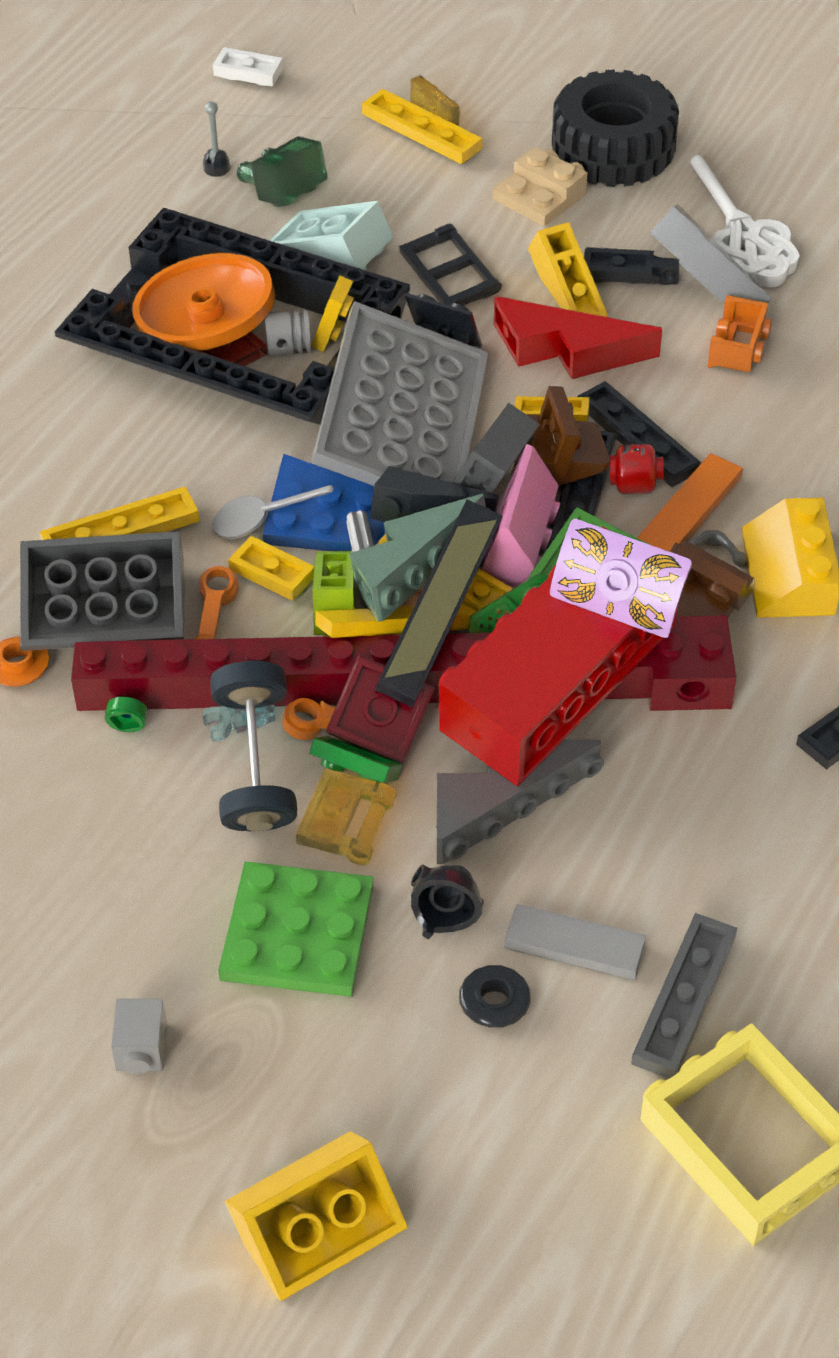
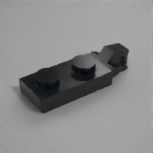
[584,247,680,285]

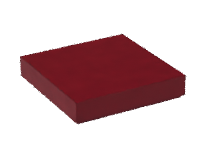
[325,655,435,764]

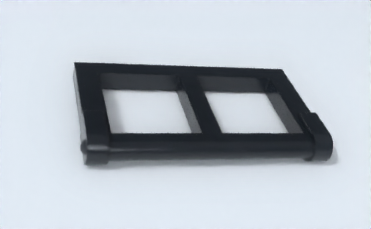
[399,223,502,305]

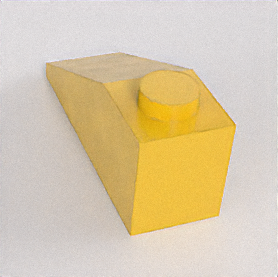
[528,222,608,317]

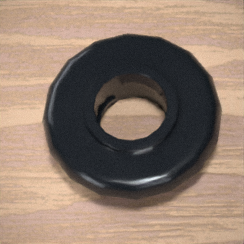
[459,965,531,1028]

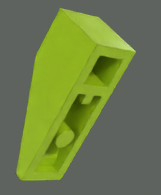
[312,551,355,636]

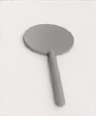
[213,485,334,540]

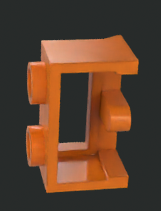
[707,295,772,372]

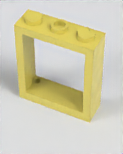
[640,1023,839,1246]

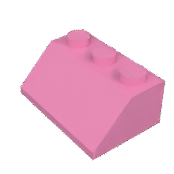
[481,444,560,588]

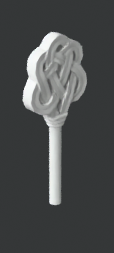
[691,155,800,287]

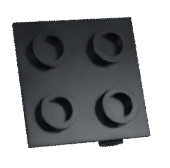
[404,292,482,348]

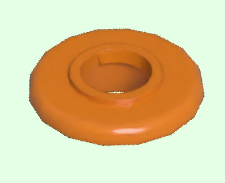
[0,636,50,687]

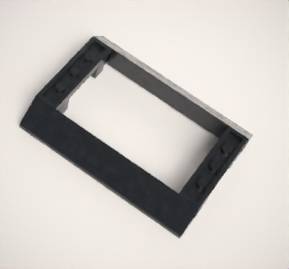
[54,207,410,424]

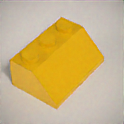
[742,497,839,618]
[225,1131,408,1301]

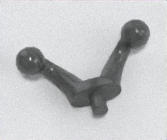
[690,530,748,567]

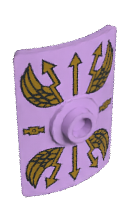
[550,519,692,638]

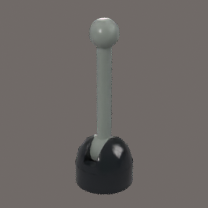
[203,101,230,177]

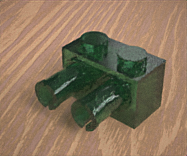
[237,136,328,207]

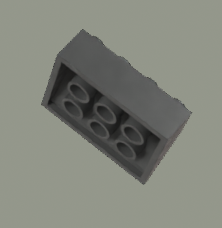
[20,531,185,651]

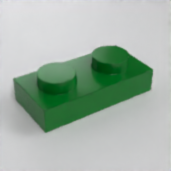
[309,736,403,787]

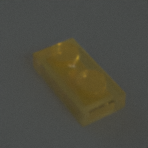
[410,75,460,126]

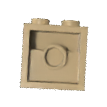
[492,146,587,227]

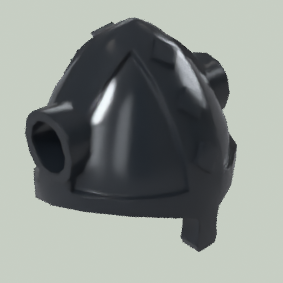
[411,864,484,939]

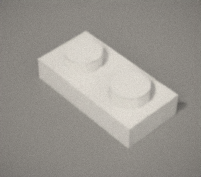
[213,47,284,86]

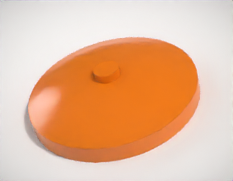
[132,253,275,351]

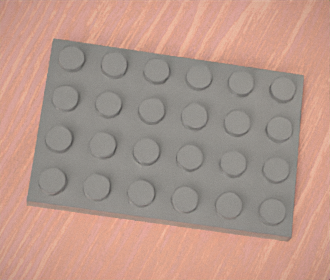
[311,301,488,486]

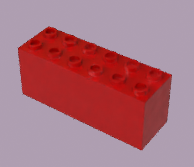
[438,526,678,787]

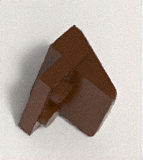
[511,386,610,486]
[670,541,755,617]

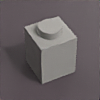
[111,998,167,1074]

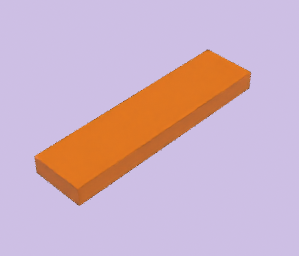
[637,453,743,552]

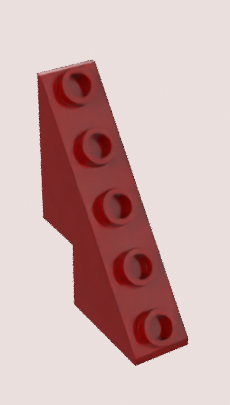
[494,296,662,379]

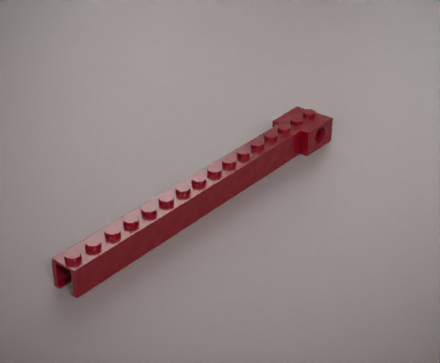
[71,615,737,711]

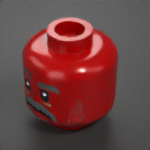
[610,444,664,494]

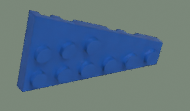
[262,453,487,567]

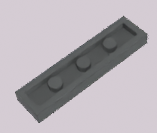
[631,913,737,1079]

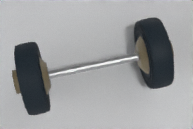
[210,661,297,832]

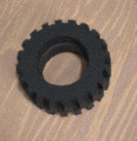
[551,69,679,187]

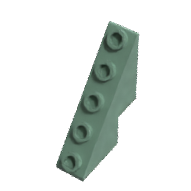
[349,493,490,622]

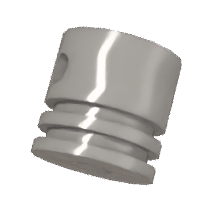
[265,310,311,356]

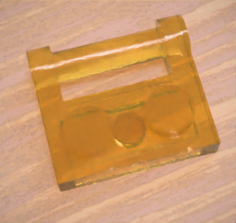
[296,769,397,866]

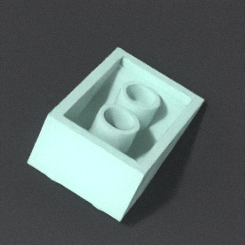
[270,201,394,270]

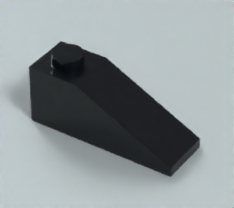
[370,466,500,522]

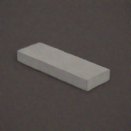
[504,904,646,980]

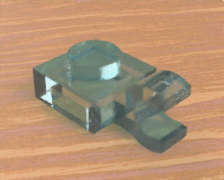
[202,704,276,742]

